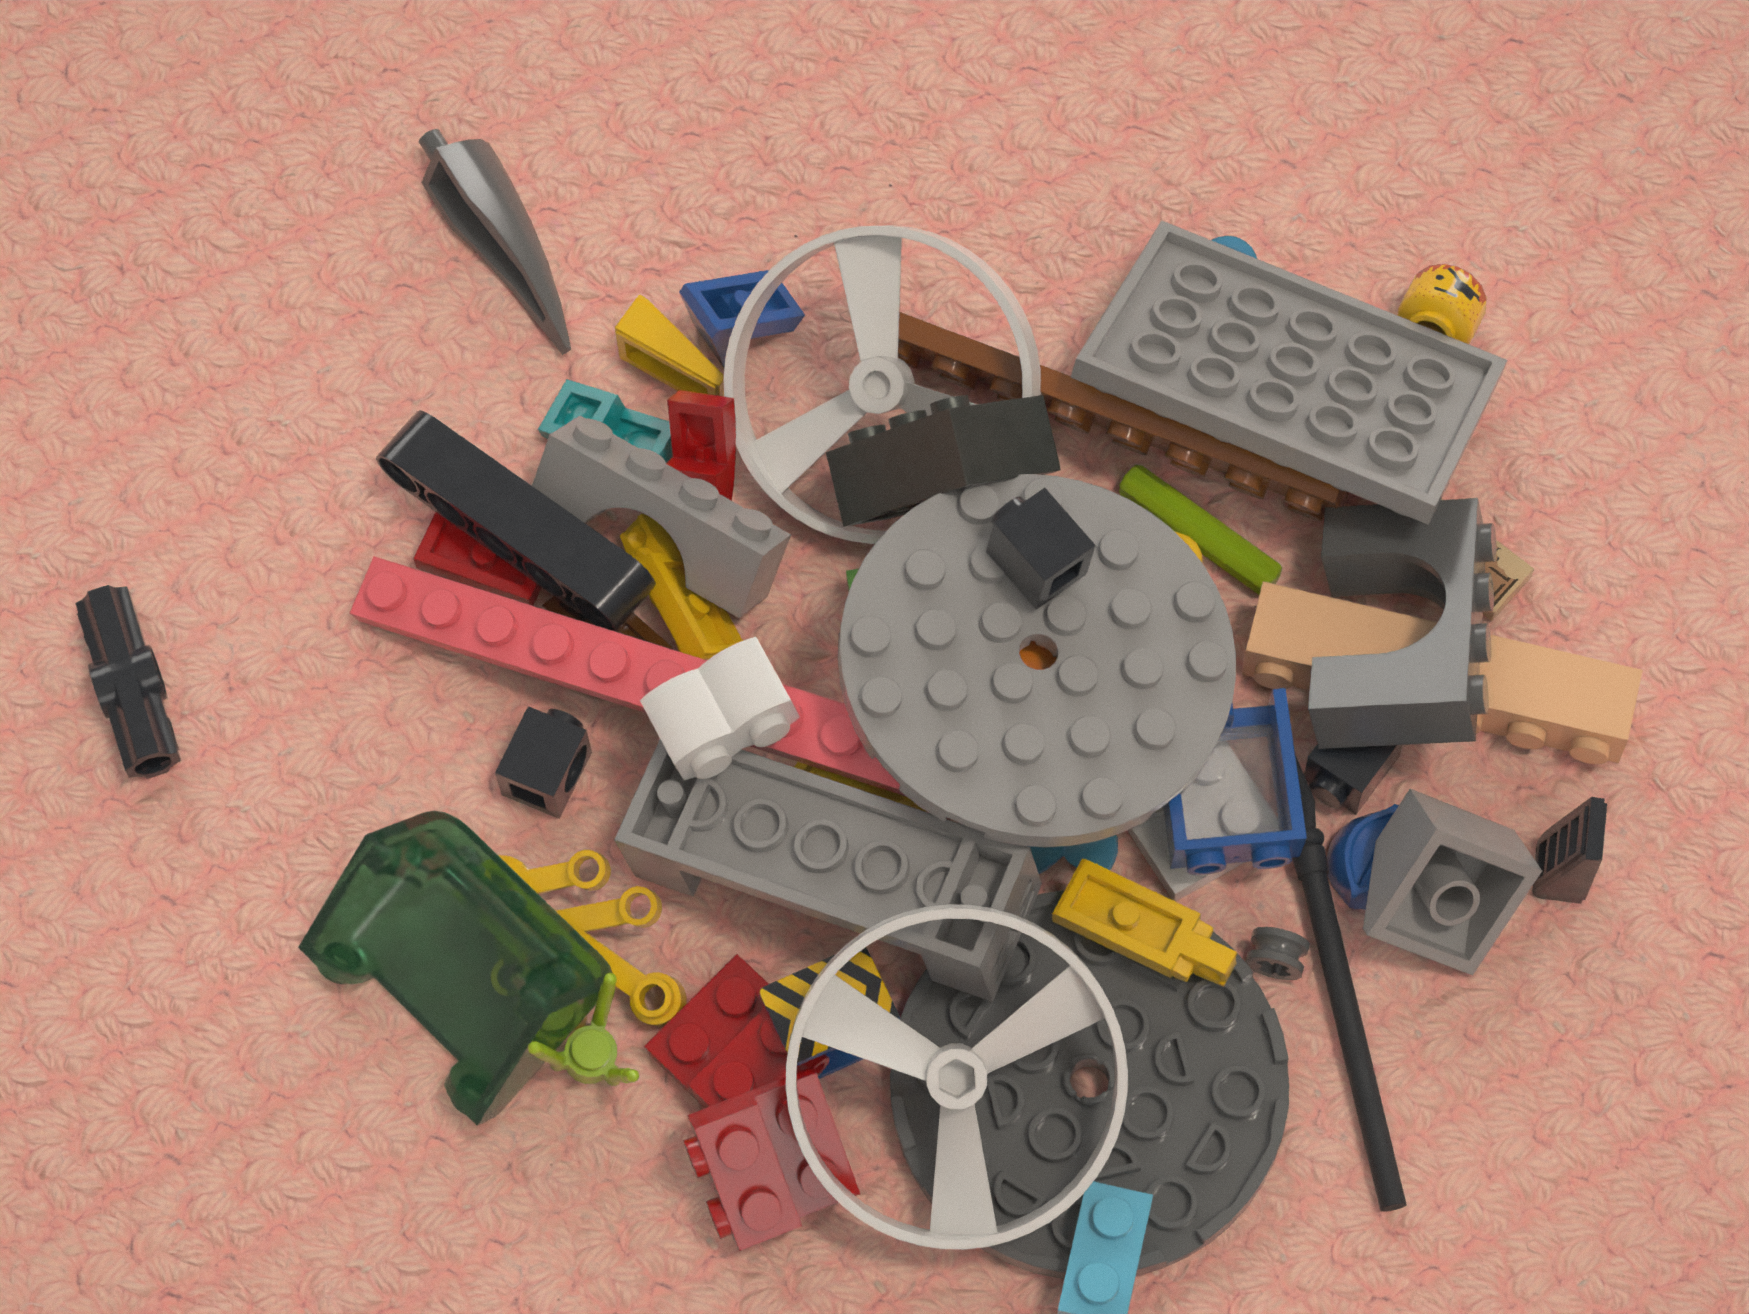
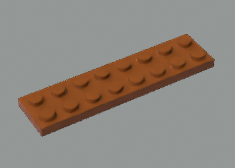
[898,312,1349,522]

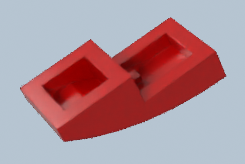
[666,390,736,501]

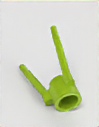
[528,973,639,1086]

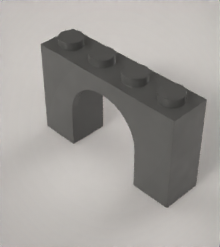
[1308,498,1497,749]

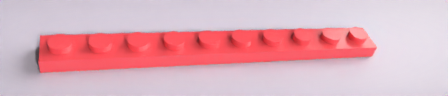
[350,556,907,797]

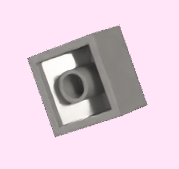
[1363,789,1542,975]

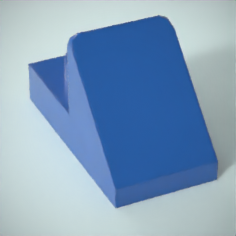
[679,270,805,368]

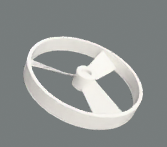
[724,225,1041,544]
[786,904,1128,1250]

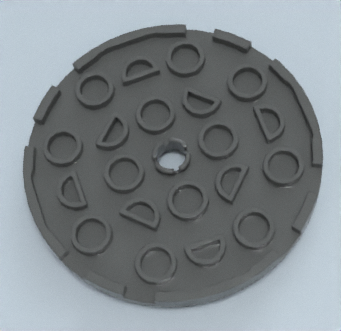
[890,890,1289,1279]

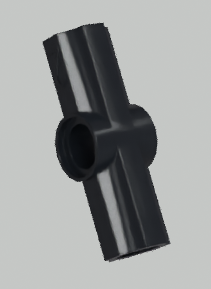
[75,585,181,779]

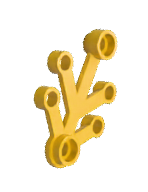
[470,849,687,1036]

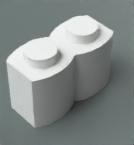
[640,637,800,780]

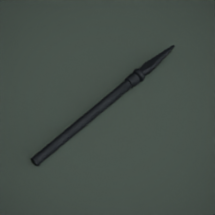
[1292,755,1407,1212]

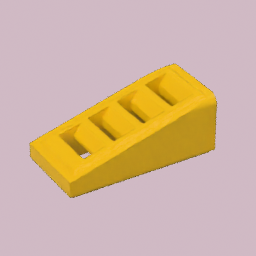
[615,294,724,396]

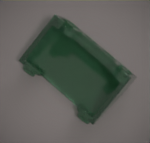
[298,810,613,1126]

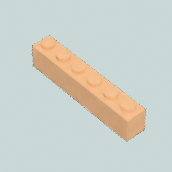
[1242,582,1643,764]

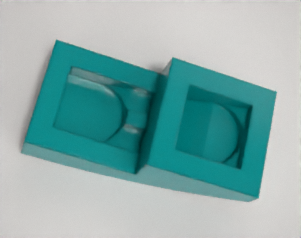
[537,379,673,463]

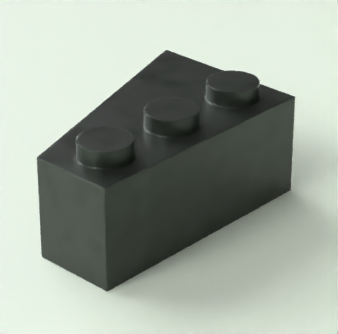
[826,395,1061,527]

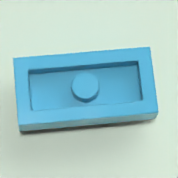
[1057,1181,1153,1314]

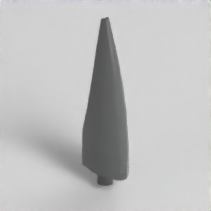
[419,129,571,355]

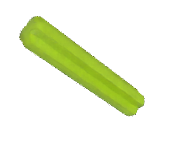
[1119,465,1282,595]

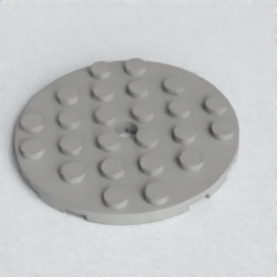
[838,474,1236,847]

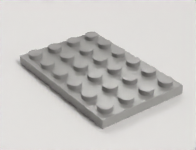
[1071,221,1507,525]

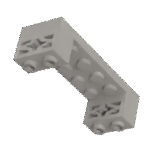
[614,739,1042,1002]

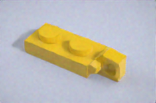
[620,513,743,660]
[1052,858,1237,987]

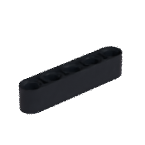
[376,410,656,632]

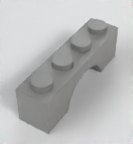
[532,416,791,618]

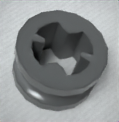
[1245,927,1310,980]

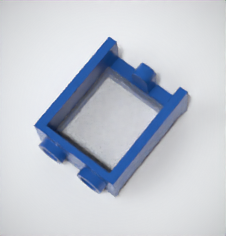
[1163,688,1307,875]

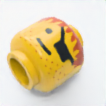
[1397,264,1487,344]

